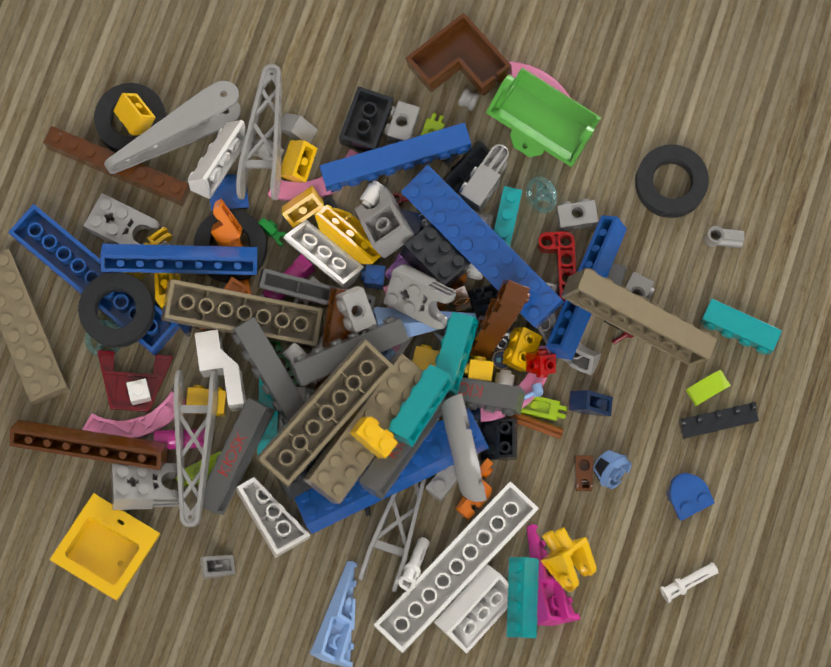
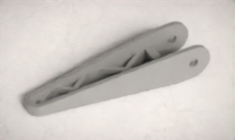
[236,64,282,200]
[104,81,241,174]
[173,370,219,527]
[358,479,426,592]

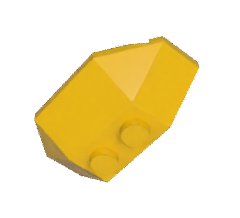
[315,205,381,264]

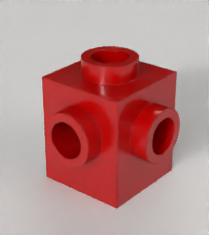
[526,349,556,378]

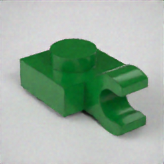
[258,217,287,247]

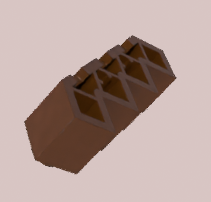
[470,280,530,360]

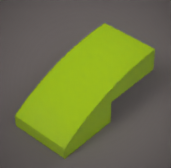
[686,369,731,406]

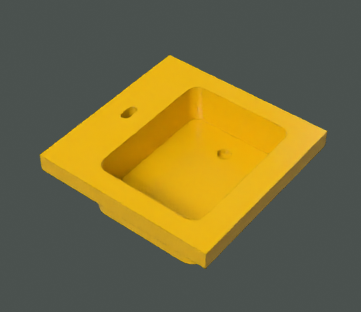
[50,493,160,601]

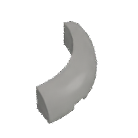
[538,282,601,375]
[441,394,487,502]

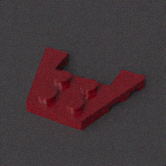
[97,350,173,412]

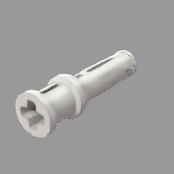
[398,537,430,590]
[660,562,718,603]

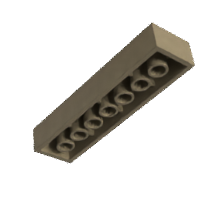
[0,249,70,406]
[561,268,716,366]
[161,279,323,348]
[255,340,395,486]
[303,354,423,504]

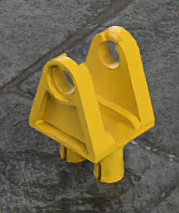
[541,527,597,592]

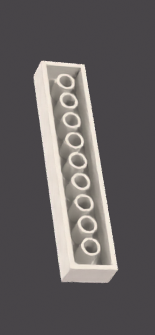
[374,482,539,654]

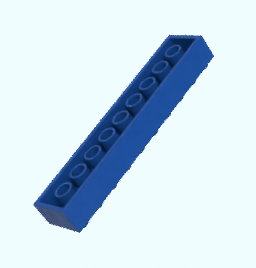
[401,165,564,329]
[8,204,180,356]
[295,407,488,534]

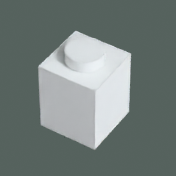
[126,378,152,405]

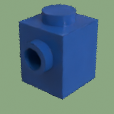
[361,264,386,290]

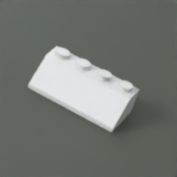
[188,120,246,199]
[284,220,364,289]
[434,564,508,654]

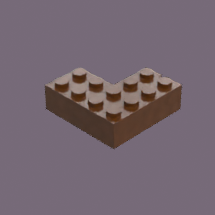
[406,13,512,97]

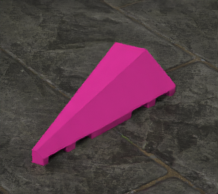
[527,524,580,626]

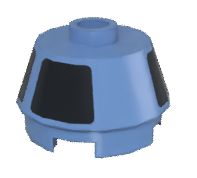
[593,450,632,489]

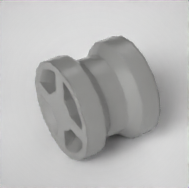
[458,88,480,111]

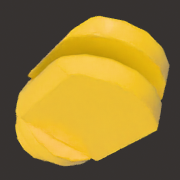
[143,227,173,245]

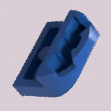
[210,174,249,213]
[667,473,715,521]

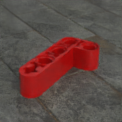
[537,232,576,307]

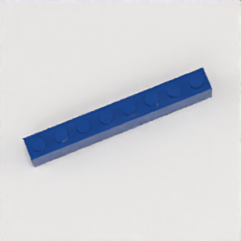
[320,123,471,192]
[546,215,627,360]
[100,244,258,275]

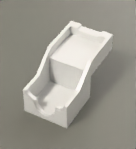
[195,330,246,412]

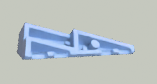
[374,307,476,337]
[310,561,357,667]

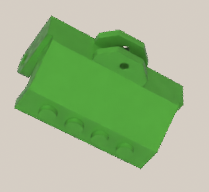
[486,68,601,167]

